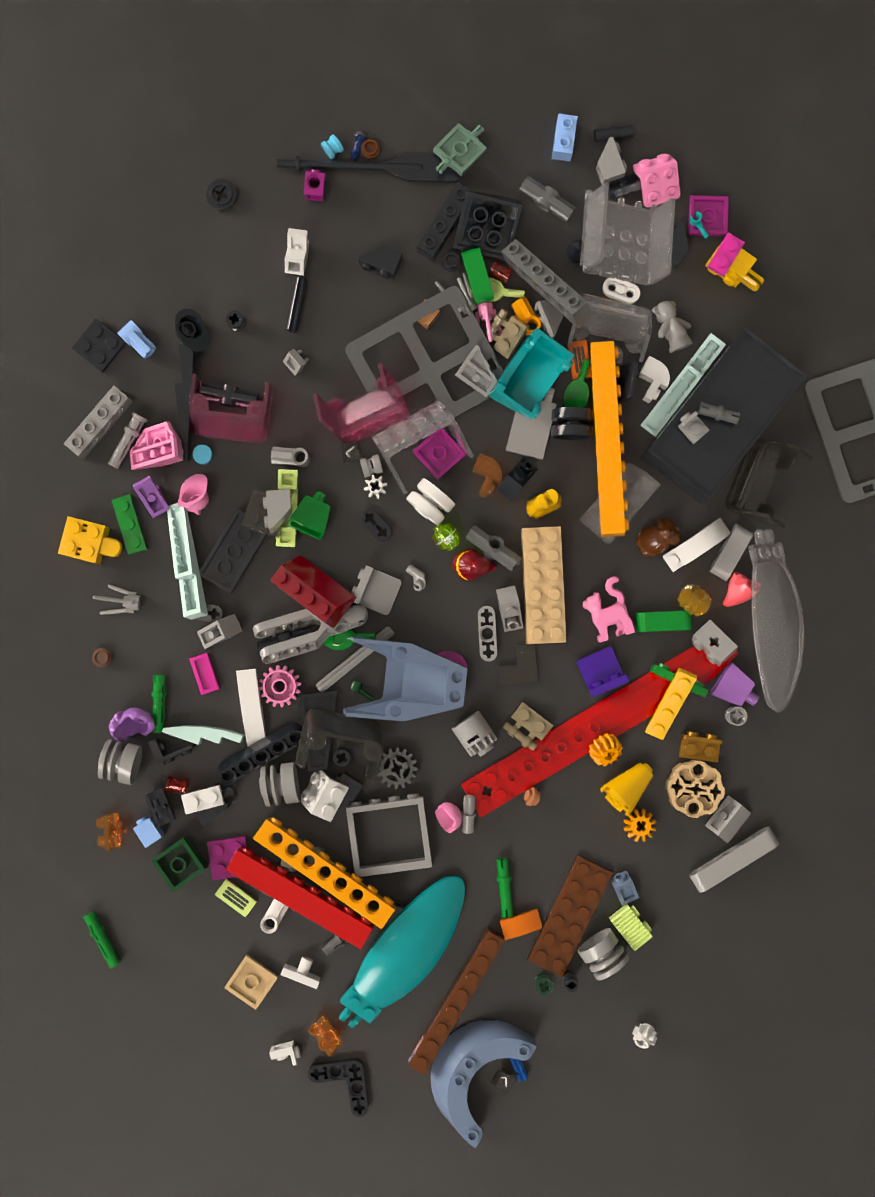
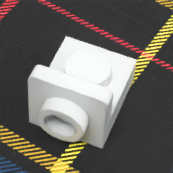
[269,1040,301,1066]

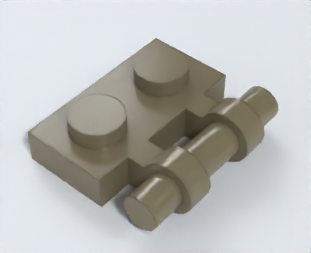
[485,308,530,359]
[503,702,553,751]

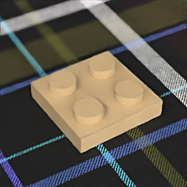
[224,954,278,1010]

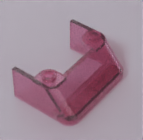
[313,363,410,444]
[189,374,273,443]

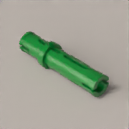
[151,674,167,733]
[496,858,514,918]
[83,911,121,968]

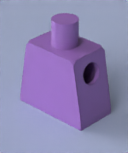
[709,663,759,707]

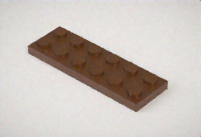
[527,855,613,977]

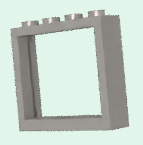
[346,793,432,877]

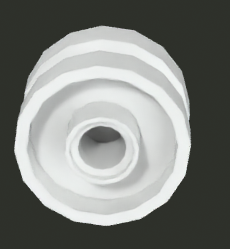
[406,478,455,525]

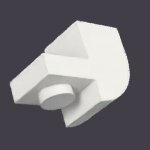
[285,228,309,276]
[638,356,670,403]

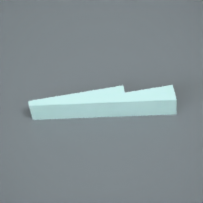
[640,333,726,437]
[167,503,208,620]

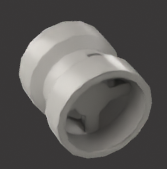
[360,454,383,478]
[725,706,748,726]

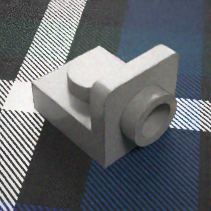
[678,411,709,444]

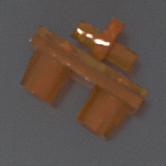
[96,813,128,851]
[308,1016,343,1057]

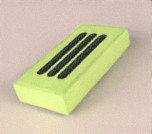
[215,878,258,917]

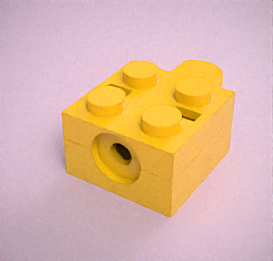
[705,242,764,291]
[58,516,122,564]

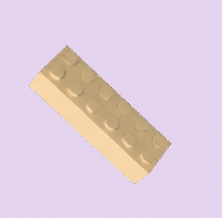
[521,526,566,644]

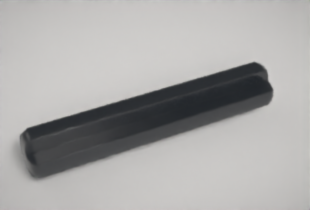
[286,277,307,333]

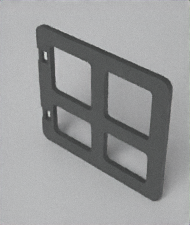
[345,286,504,446]
[804,359,875,503]

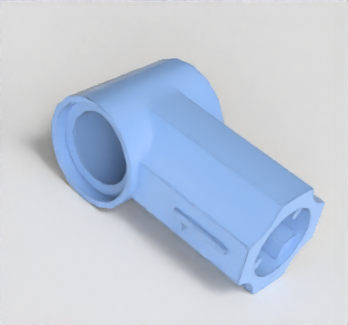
[118,320,156,359]

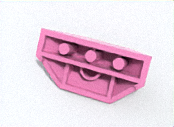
[130,422,183,470]

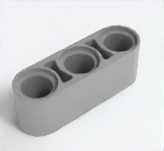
[709,524,753,581]

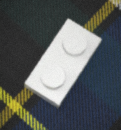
[181,785,225,814]

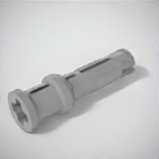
[108,412,148,469]

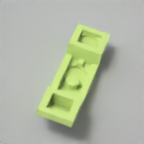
[276,469,298,547]

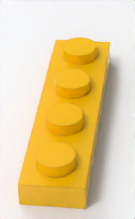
[645,668,697,740]

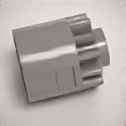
[452,710,497,757]

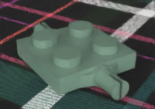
[433,123,487,176]

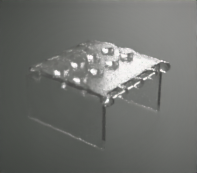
[580,183,675,285]
[371,400,474,494]

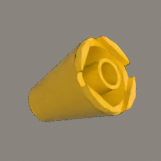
[600,763,653,816]

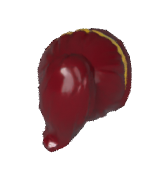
[452,549,497,581]

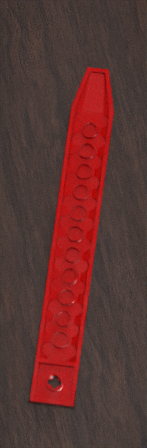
[461,637,739,818]

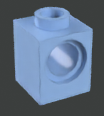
[133,816,165,848]

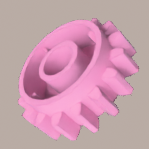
[259,665,302,707]

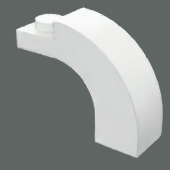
[662,518,731,572]

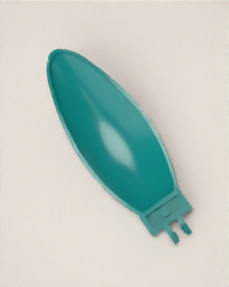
[339,876,465,1028]

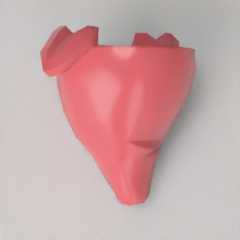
[723,572,761,607]

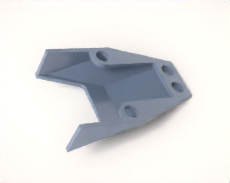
[343,636,467,721]

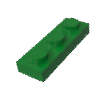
[112,494,148,555]
[650,663,709,697]

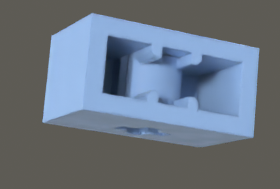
[552,114,578,161]

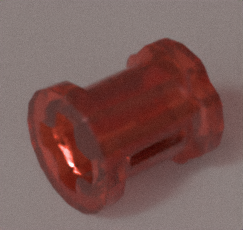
[488,260,513,284]
[165,776,188,795]

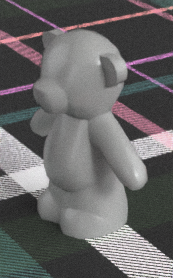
[652,301,692,353]

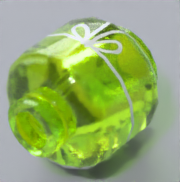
[432,522,460,551]

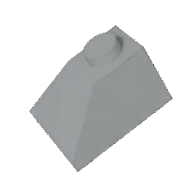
[534,300,563,339]

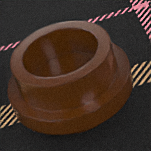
[361,139,380,159]
[92,648,112,667]

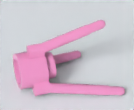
[475,303,503,342]

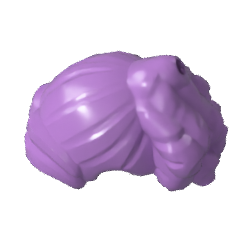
[109,708,155,741]

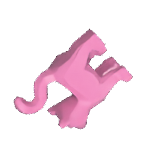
[582,576,635,642]

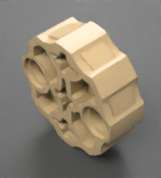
[665,759,725,818]

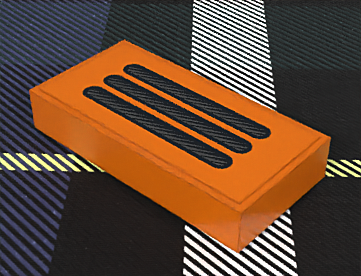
[567,340,592,381]

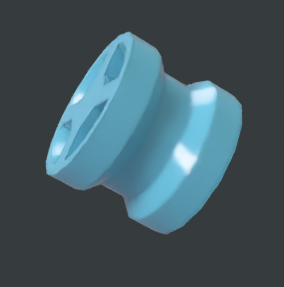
[321,134,344,159]

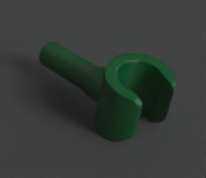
[351,680,374,701]

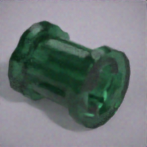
[534,973,553,996]

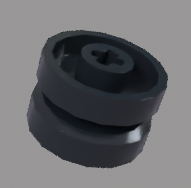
[551,407,594,440]

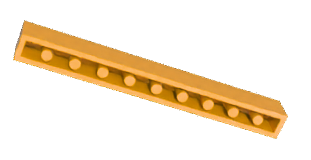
[590,341,629,537]

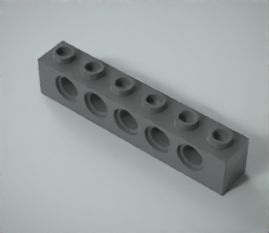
[501,239,593,328]

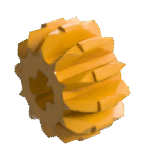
[589,733,623,767]
[623,809,656,842]

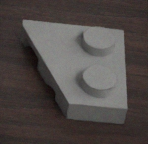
[455,344,497,398]

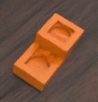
[500,909,543,940]

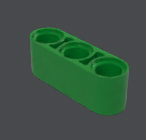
[461,247,494,305]
[636,611,692,632]

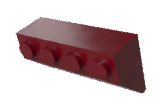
[270,555,357,629]

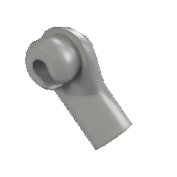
[406,563,426,591]

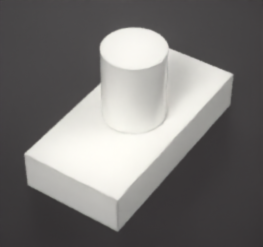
[281,956,321,989]

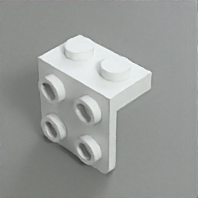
[301,770,349,822]

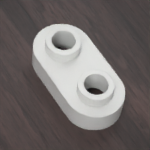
[602,277,640,304]

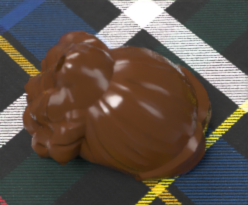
[636,518,681,557]

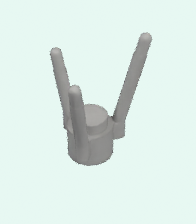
[435,272,477,315]
[93,584,141,615]

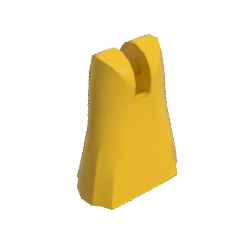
[526,489,562,520]

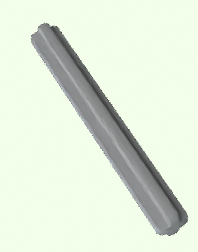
[315,626,395,692]

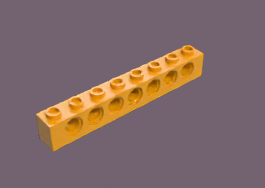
[253,817,396,929]

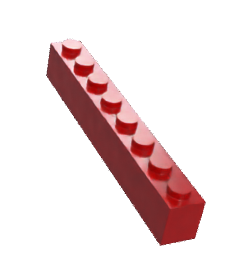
[226,847,375,949]

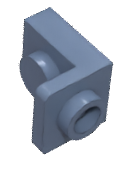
[610,871,639,906]

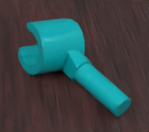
[690,211,709,239]

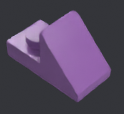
[133,476,170,518]

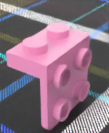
[633,154,680,207]

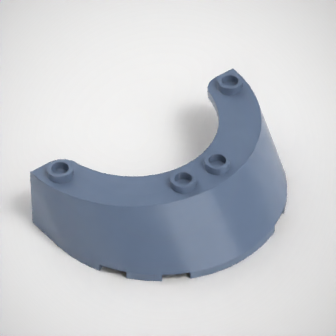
[431,1020,537,1148]

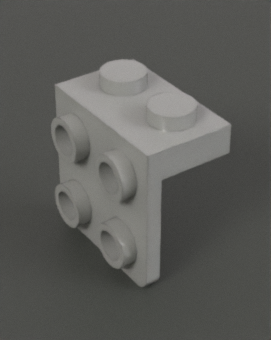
[351,565,402,615]

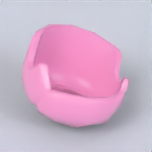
[435,802,462,833]

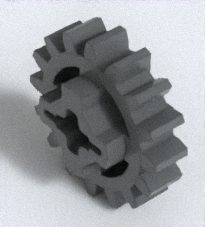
[376,747,418,789]

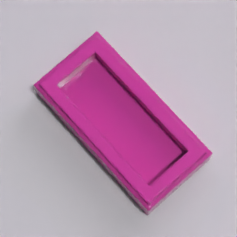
[189,653,220,695]

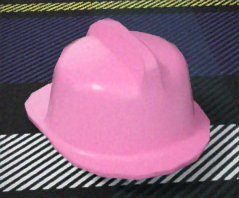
[178,474,209,515]

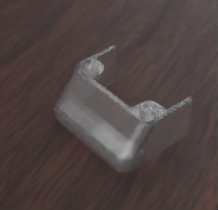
[567,294,652,363]

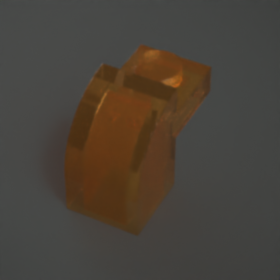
[472,453,502,499]

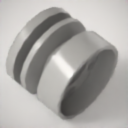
[98,739,142,786]
[259,762,300,807]
[578,928,630,980]

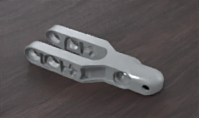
[253,604,368,664]

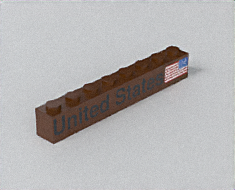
[408,926,505,1076]

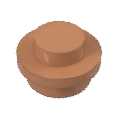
[524,787,541,806]

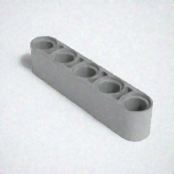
[689,826,780,893]

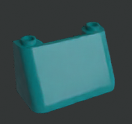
[488,328,574,419]

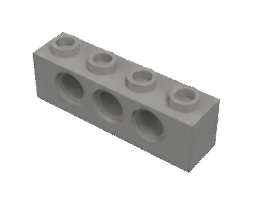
[64,386,133,459]

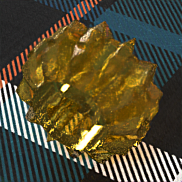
[677,584,712,617]

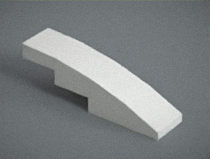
[236,669,266,747]

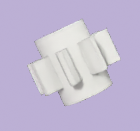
[364,475,387,499]
[632,1023,657,1049]

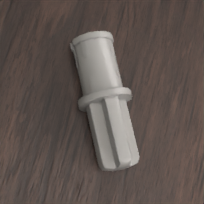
[461,794,476,834]

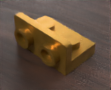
[679,731,723,763]

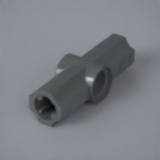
[519,176,576,222]
[466,525,522,571]

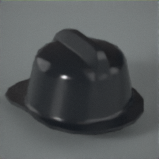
[174,309,210,352]

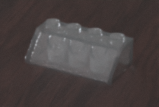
[579,462,661,544]

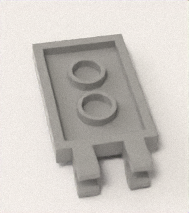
[506,388,557,460]

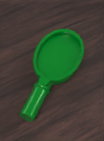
[564,359,591,408]
[323,629,376,650]

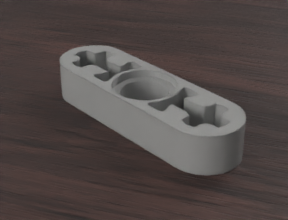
[478,606,497,661]

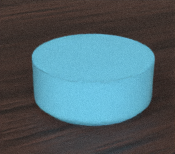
[193,445,213,464]

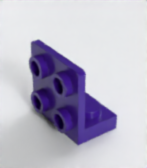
[576,646,629,697]

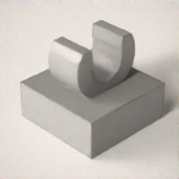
[283,349,309,376]

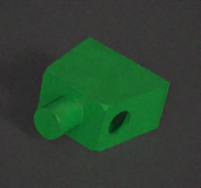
[287,491,330,540]

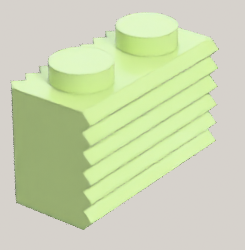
[609,904,653,951]

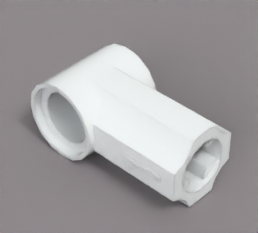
[260,899,288,934]

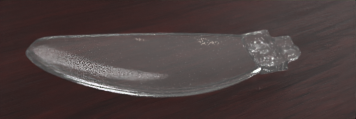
[748,529,805,713]

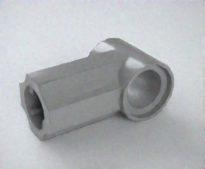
[271,447,311,467]

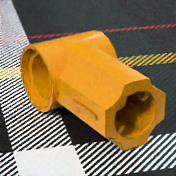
[511,297,541,336]

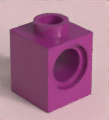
[304,170,326,202]

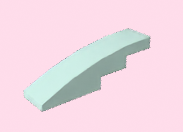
[162,725,245,745]

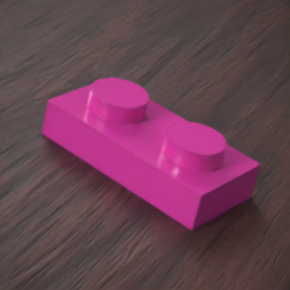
[707,232,745,277]

